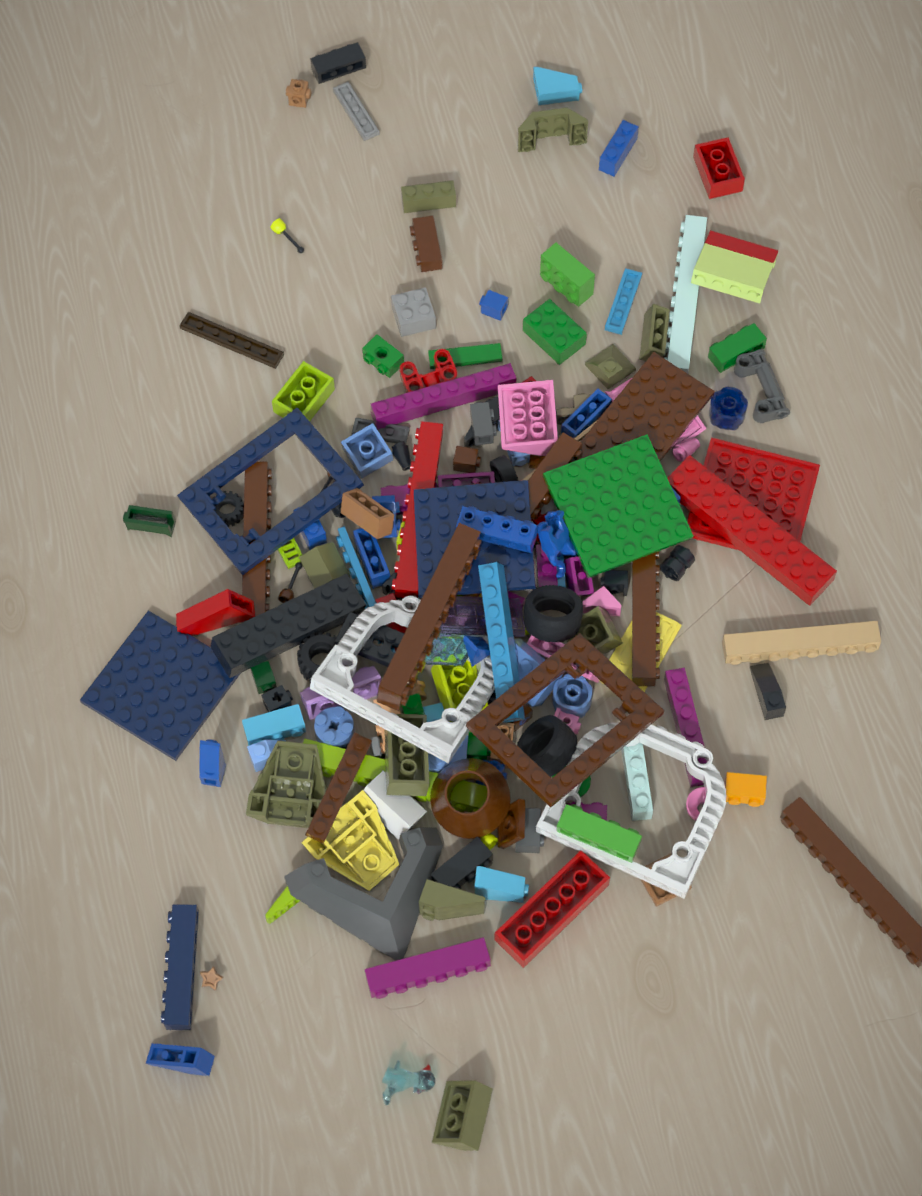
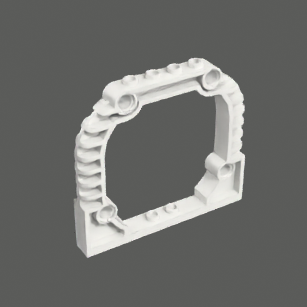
[310,596,495,764]
[536,721,726,899]

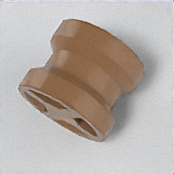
[408,680,427,702]

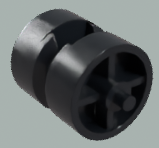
[660,545,695,581]

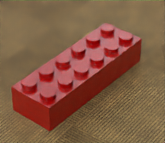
[494,850,610,968]

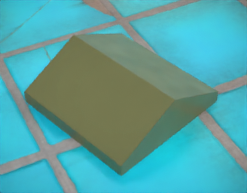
[299,542,350,589]

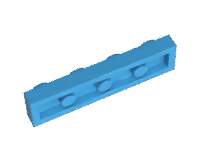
[605,268,642,335]

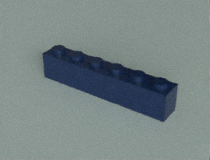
[161,904,199,1030]

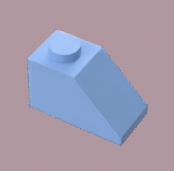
[247,740,286,772]

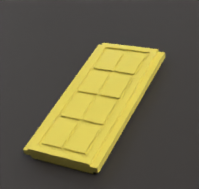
[599,612,682,692]

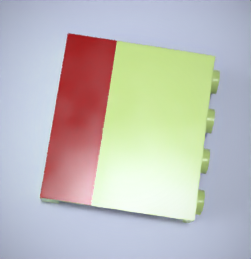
[691,230,779,303]

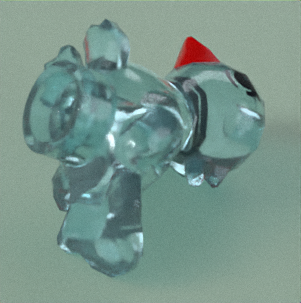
[382,1061,436,1105]

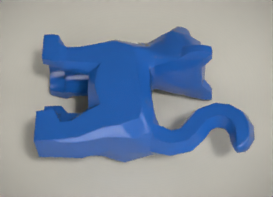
[537,510,577,578]

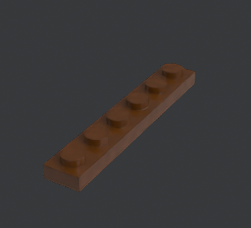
[305,732,372,844]

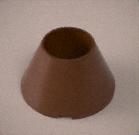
[430,758,511,839]

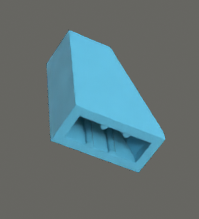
[533,67,582,105]
[475,866,529,903]

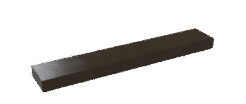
[179,312,284,369]

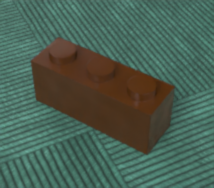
[409,215,442,272]

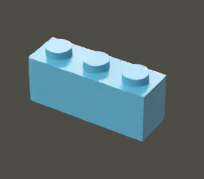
[242,704,306,746]

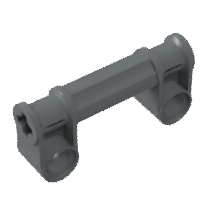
[734,349,790,423]

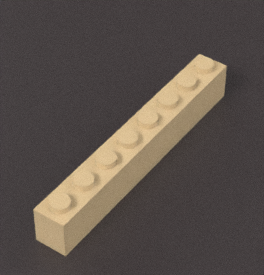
[722,621,881,665]

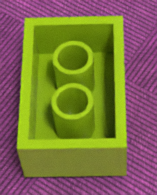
[272,361,335,421]

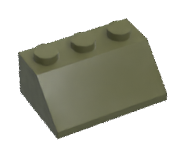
[432,1080,493,1151]

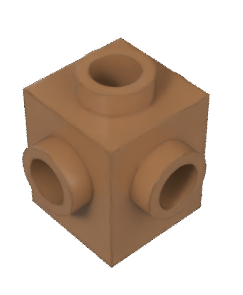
[286,79,312,108]

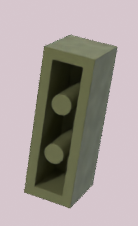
[401,180,456,213]
[639,304,670,361]

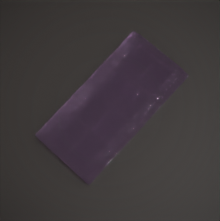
[440,596,525,637]

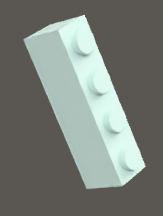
[621,743,653,821]

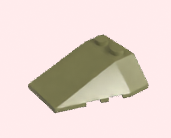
[246,741,326,828]

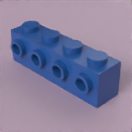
[456,506,538,553]

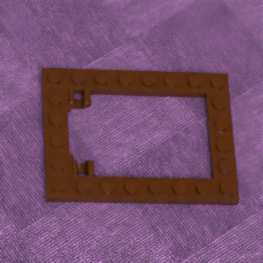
[466,633,665,808]

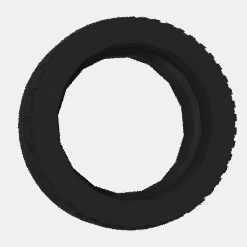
[523,585,583,642]
[517,715,578,777]

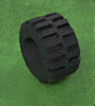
[297,632,346,683]

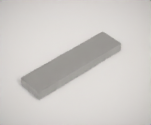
[333,82,379,141]

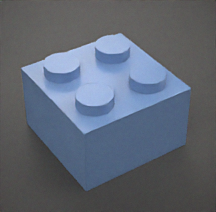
[341,423,393,479]

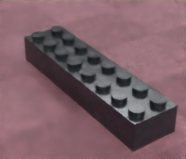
[210,574,366,678]

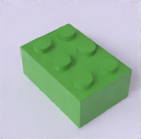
[540,243,595,307]

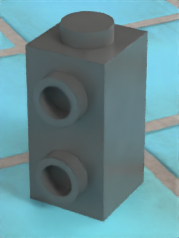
[470,402,497,446]

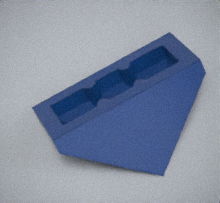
[463,635,490,667]

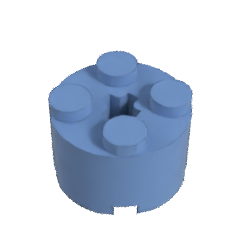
[552,674,592,718]
[314,706,355,749]

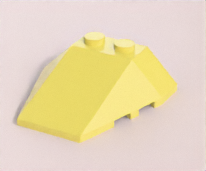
[301,790,400,891]

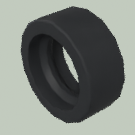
[490,455,519,483]

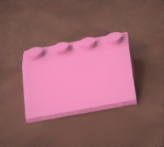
[498,380,558,456]

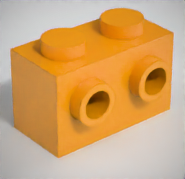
[725,772,767,807]

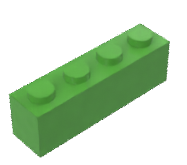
[556,804,642,863]

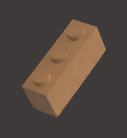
[341,488,394,539]

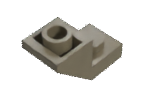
[556,393,592,425]

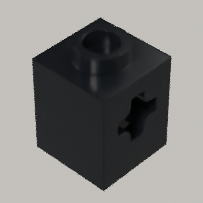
[261,685,293,712]

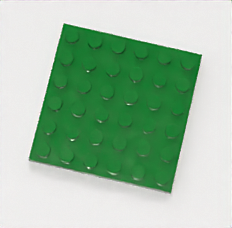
[543,435,693,578]

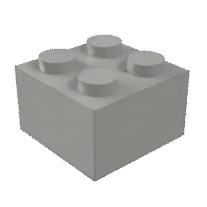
[391,287,436,337]

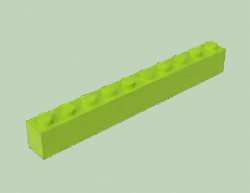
[303,738,487,813]

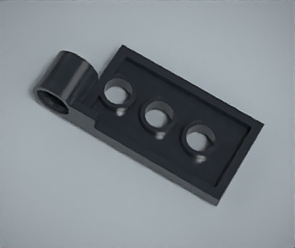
[334,612,404,667]

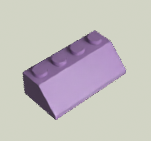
[300,666,381,720]

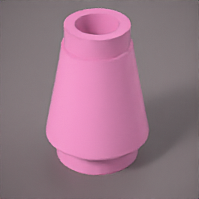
[673,438,700,462]

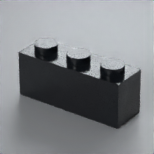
[310,42,366,84]
[431,837,493,890]

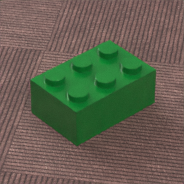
[523,299,587,365]

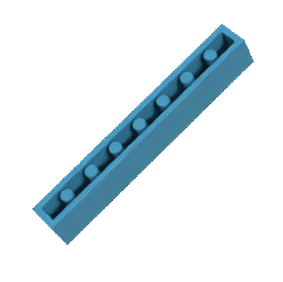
[478,562,525,723]

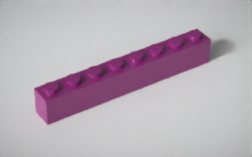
[371,363,517,430]

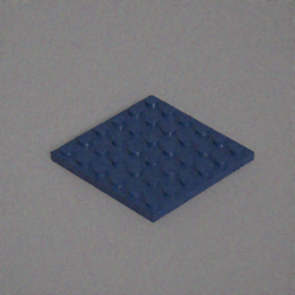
[414,480,536,598]
[80,610,241,761]

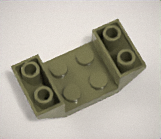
[518,108,588,152]

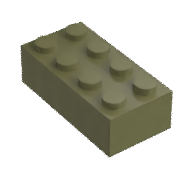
[384,714,429,796]

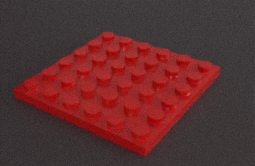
[687,437,820,551]

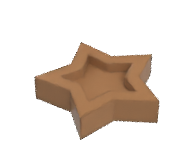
[200,966,223,991]

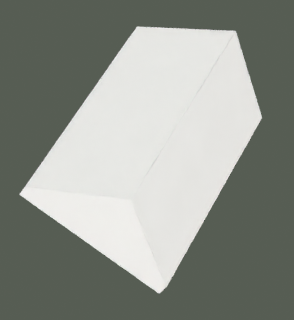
[363,771,427,840]

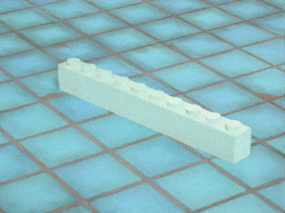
[664,215,707,373]

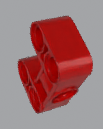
[400,349,457,393]

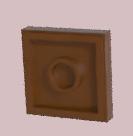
[497,799,525,849]

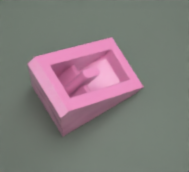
[582,586,621,616]

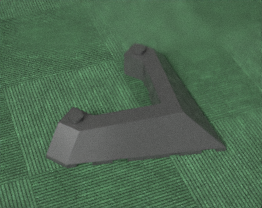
[284,827,443,961]

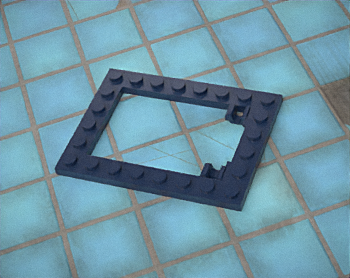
[177,408,364,576]

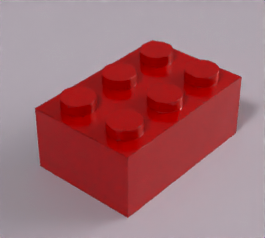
[693,137,745,199]

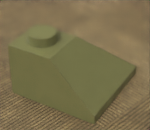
[585,344,636,389]

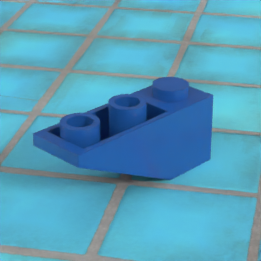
[200,739,226,787]

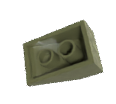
[561,606,623,654]
[419,879,485,921]

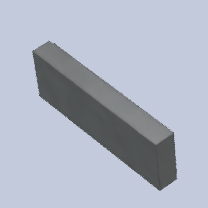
[352,417,410,444]

